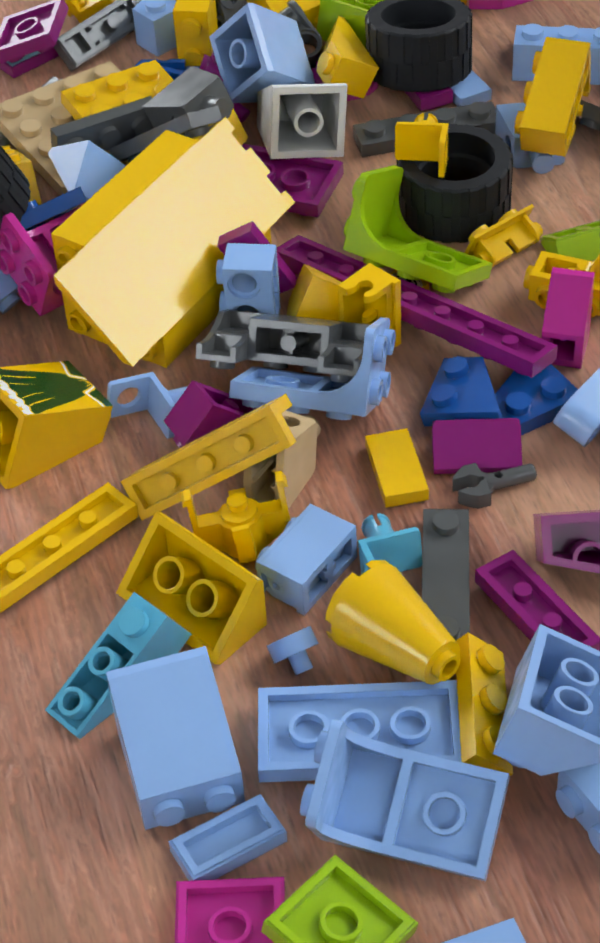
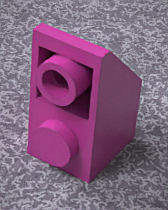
[541,267,595,369]

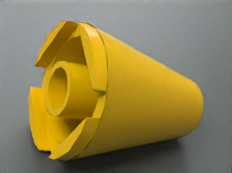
[325,560,460,685]

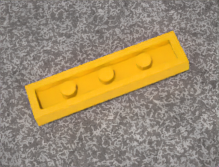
[0,482,139,613]

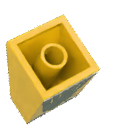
[0,361,113,489]

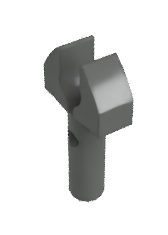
[452,463,537,509]

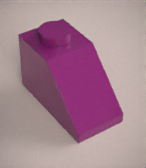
[164,380,256,448]

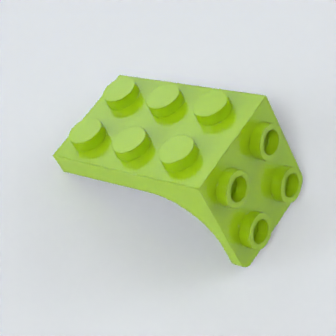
[343,165,493,293]

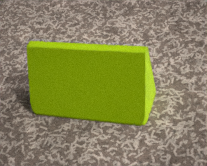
[540,220,600,261]

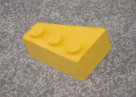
[514,37,591,157]

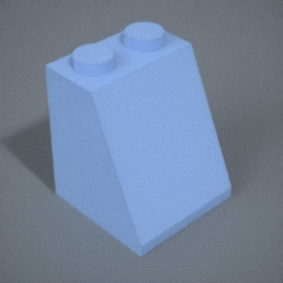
[209,3,315,103]
[106,646,245,830]

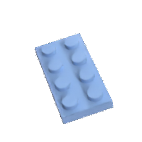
[258,680,461,783]

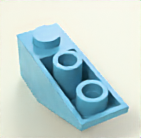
[45,592,192,739]

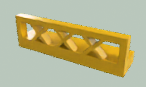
[120,394,296,521]

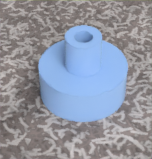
[266,626,319,675]

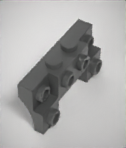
[196,309,371,383]

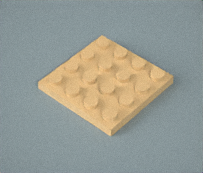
[0,61,129,196]

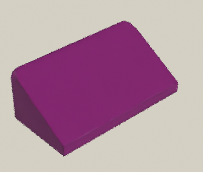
[432,418,523,474]

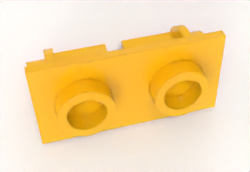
[464,204,543,267]

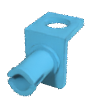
[358,513,422,574]

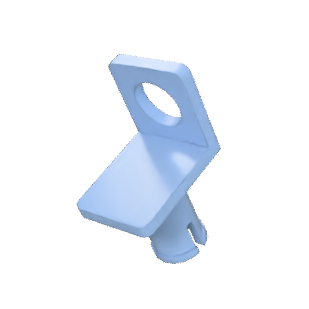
[107,372,188,439]

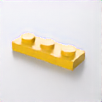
[456,632,513,776]

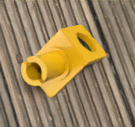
[395,113,449,178]

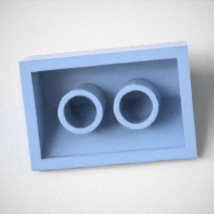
[493,624,600,776]

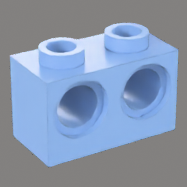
[216,243,281,315]

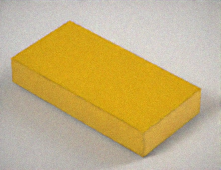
[365,428,429,508]

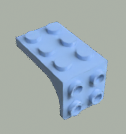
[229,317,396,420]
[300,719,510,882]

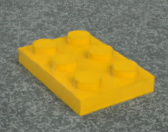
[60,60,174,120]

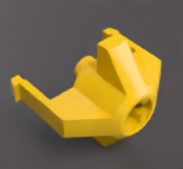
[181,471,291,563]

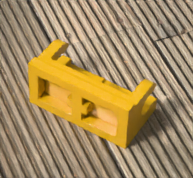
[338,263,401,347]

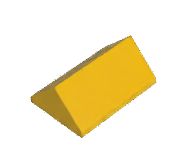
[116,511,267,665]

